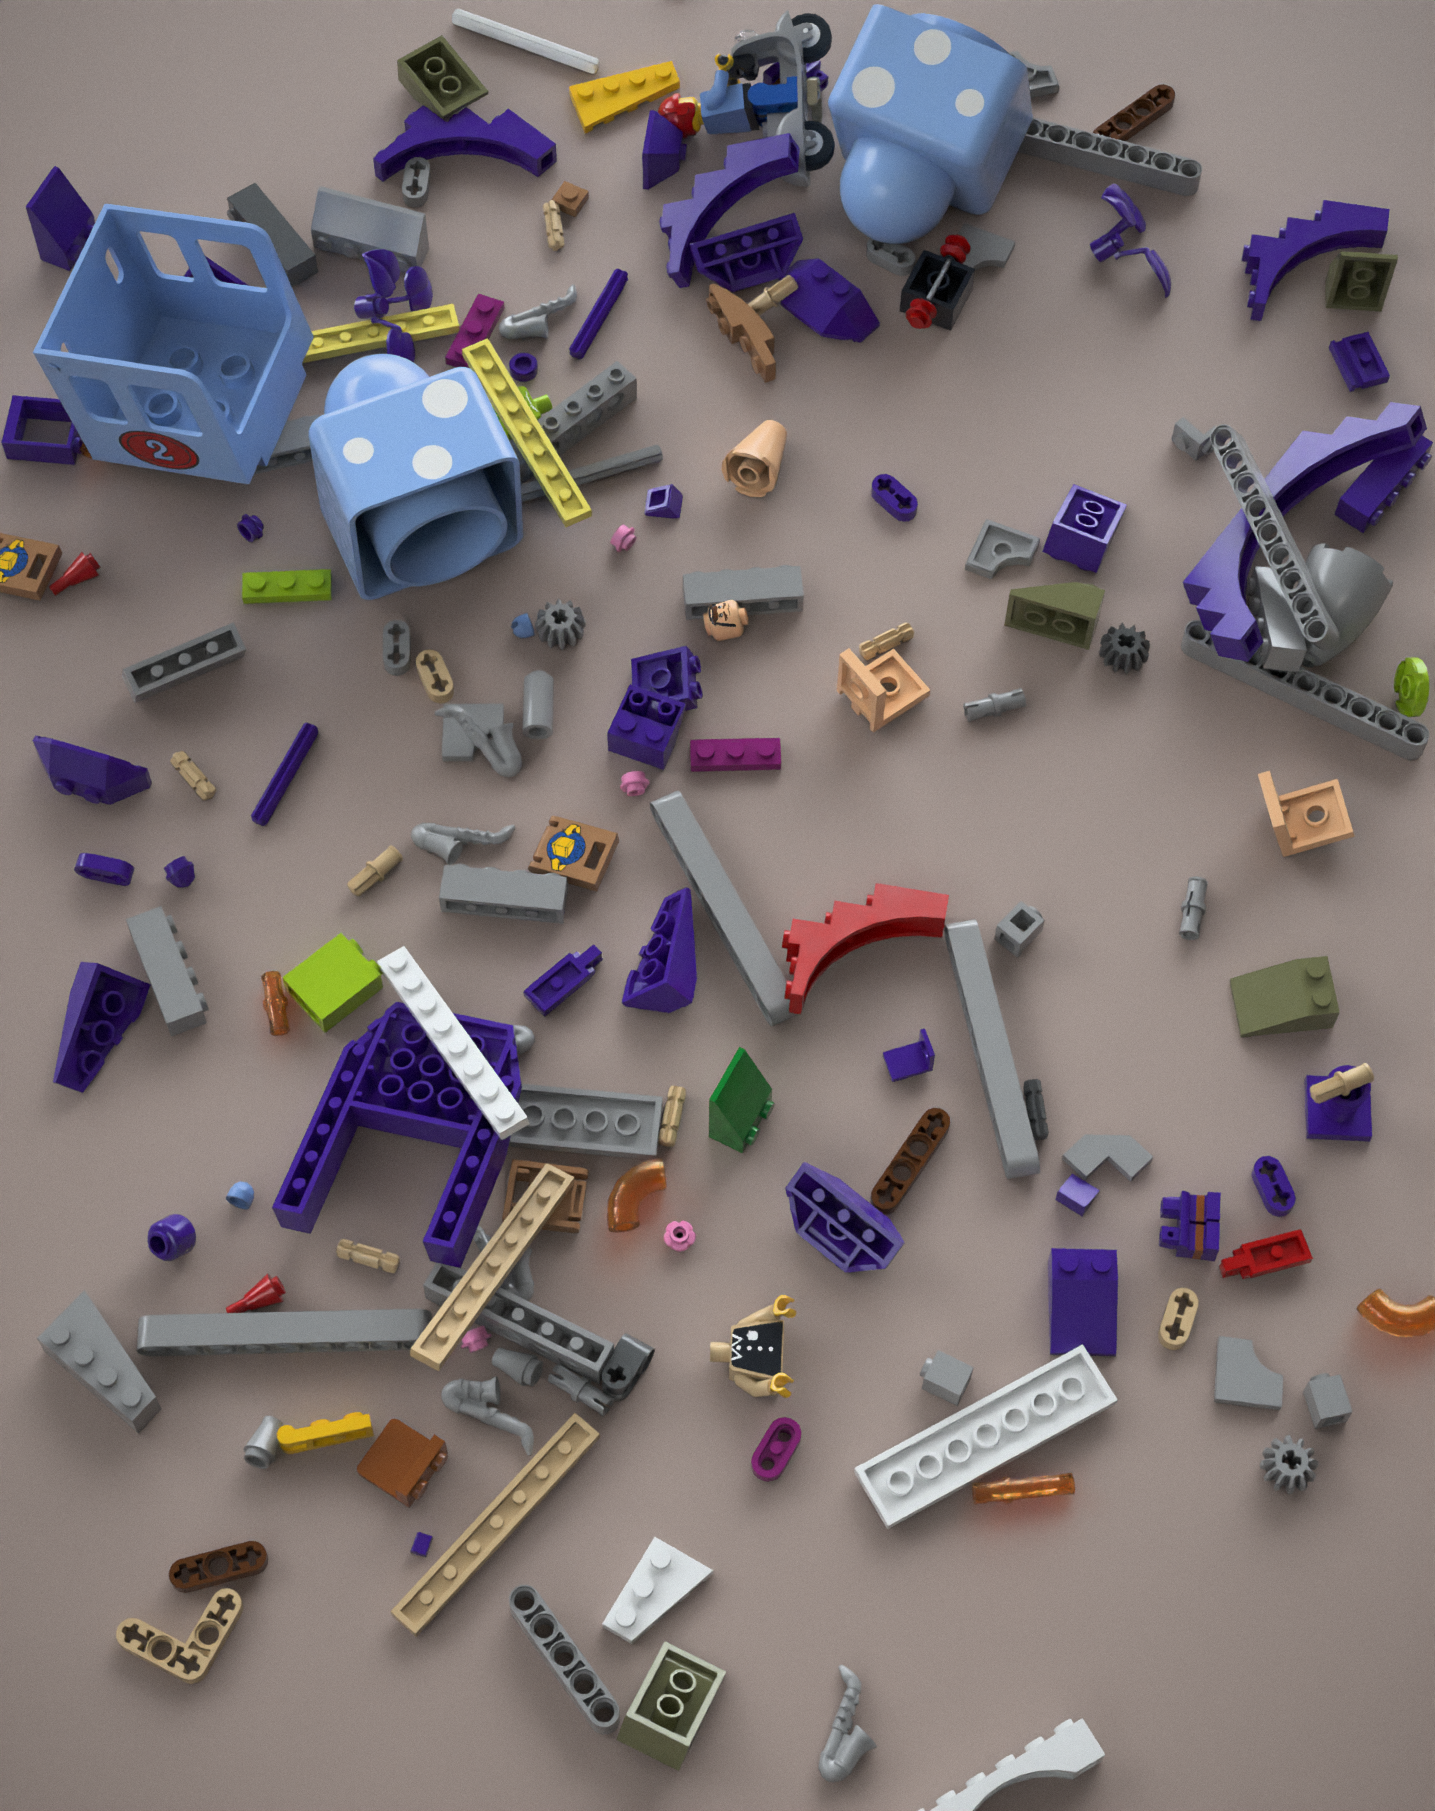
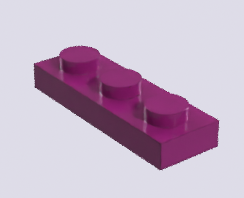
[445,293,505,368]
[690,738,781,772]

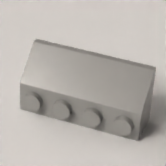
[311,186,429,272]

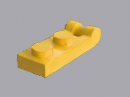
[277,1412,374,1454]

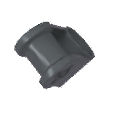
[602,1333,655,1401]

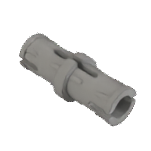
[963,688,1026,722]
[1179,876,1208,940]
[548,1363,614,1416]

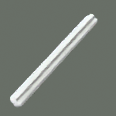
[452,9,599,74]

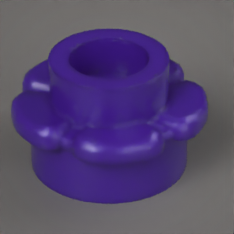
[237,514,264,542]

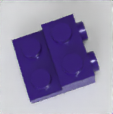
[631,646,703,711]

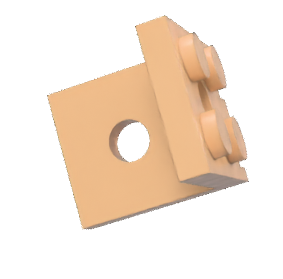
[837,648,930,733]
[1258,771,1355,857]

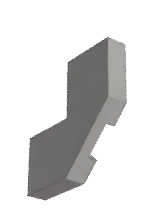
[1062,1134,1153,1182]

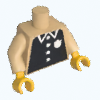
[710,1295,796,1398]

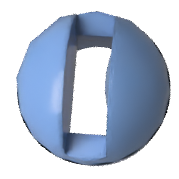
[511,613,535,639]
[226,1182,254,1209]

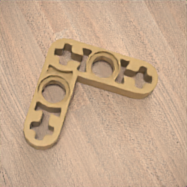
[116,1588,243,1684]

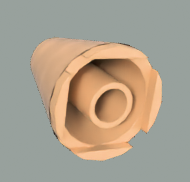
[721,420,787,497]

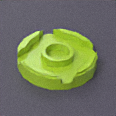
[1393,657,1429,717]

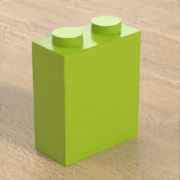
[282,933,383,1033]

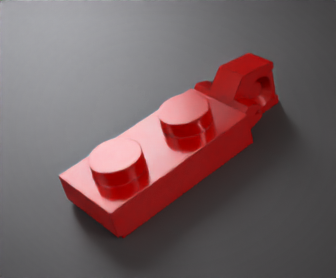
[1219,1229,1313,1279]

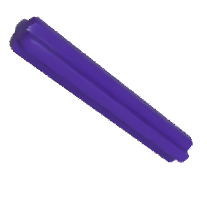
[569,269,628,359]
[251,722,319,826]

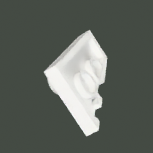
[602,1537,713,1644]

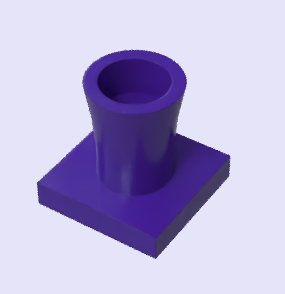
[1304,1065,1372,1142]

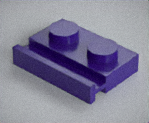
[1329,332,1390,392]

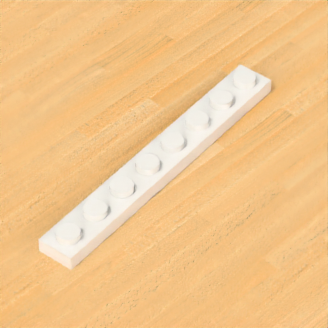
[377,946,530,1140]

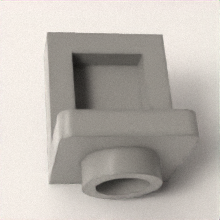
[1171,417,1216,461]

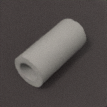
[523,670,554,739]

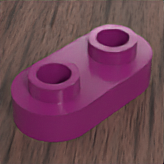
[751,1417,801,1482]

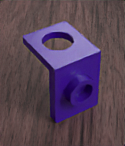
[883,1028,935,1082]

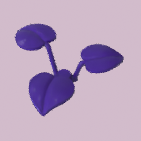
[1090,184,1171,298]
[354,249,433,363]

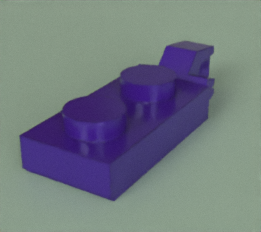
[523,944,603,1017]

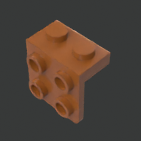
[357,1419,448,1508]

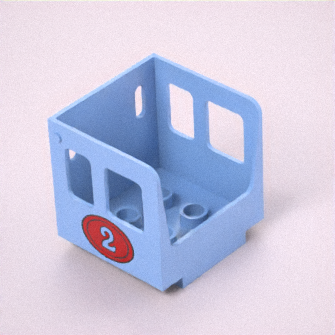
[33,204,314,484]

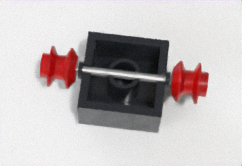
[900,234,975,331]

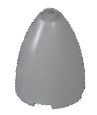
[1296,543,1393,667]

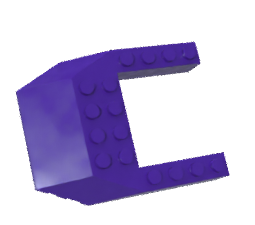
[272,1002,522,1268]

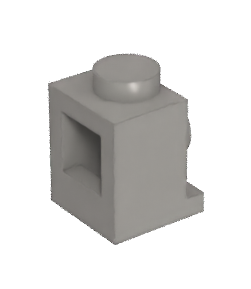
[994,901,1045,958]

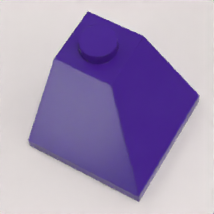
[642,110,687,190]

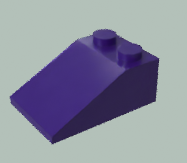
[26,166,95,271]
[1042,484,1127,573]
[1048,1248,1118,1356]

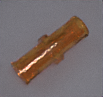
[261,971,290,1036]

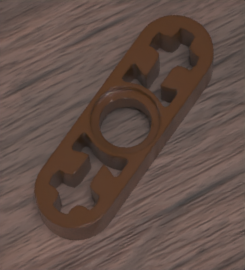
[169,1541,268,1593]

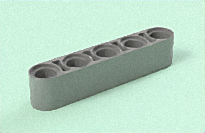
[509,1585,620,1735]

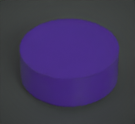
[509,353,538,382]

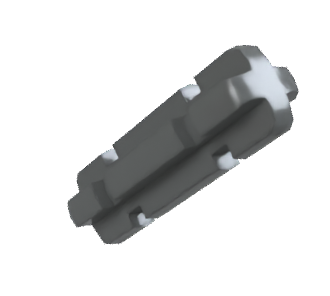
[1023,1079,1049,1140]

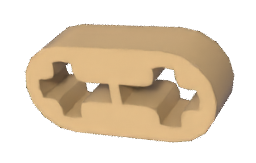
[416,649,454,704]
[1158,1288,1199,1350]

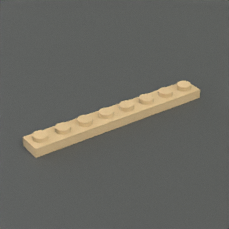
[410,1163,574,1371]
[390,1413,600,1637]

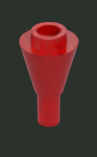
[48,552,101,596]
[225,1273,286,1313]

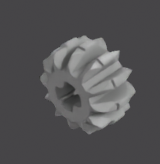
[535,598,586,651]
[1260,1435,1318,1495]

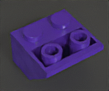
[607,684,686,770]

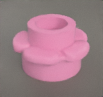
[610,524,637,552]
[620,771,650,796]
[664,1221,696,1252]
[461,1326,492,1353]

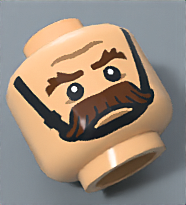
[703,600,749,641]

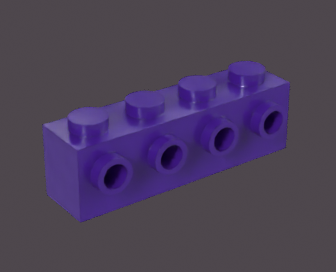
[1334,435,1433,533]

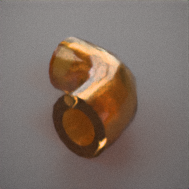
[607,1158,667,1233]
[1356,1288,1435,1337]

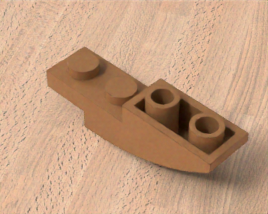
[706,284,776,383]

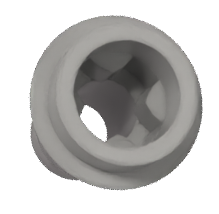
[492,1347,543,1386]
[244,1416,283,1469]

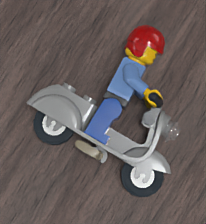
[658,10,835,187]

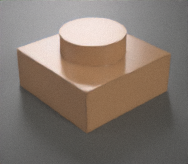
[551,181,589,217]

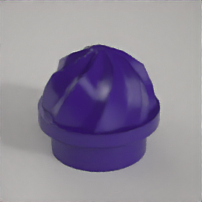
[164,856,195,888]

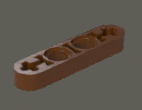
[1093,84,1175,141]
[870,1108,950,1215]

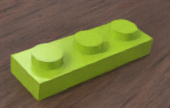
[242,569,332,604]

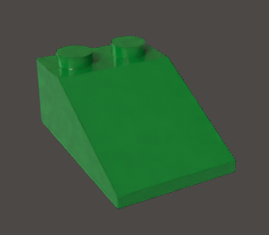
[709,1047,775,1153]

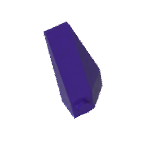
[622,887,697,1013]
[53,962,151,1093]

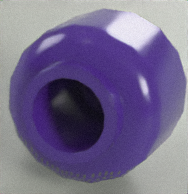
[147,1214,196,1261]

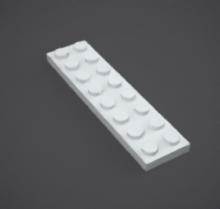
[854,1344,1118,1529]

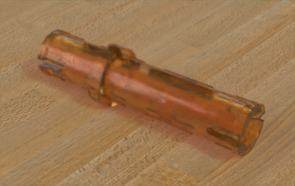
[972,1472,1075,1505]

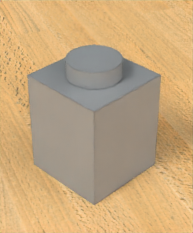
[920,1350,974,1406]
[1303,1373,1353,1429]

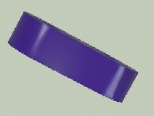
[871,474,918,522]
[74,853,135,886]
[1251,1156,1296,1217]

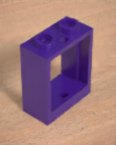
[1,395,83,465]

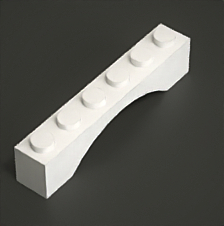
[918,1718,1105,1811]

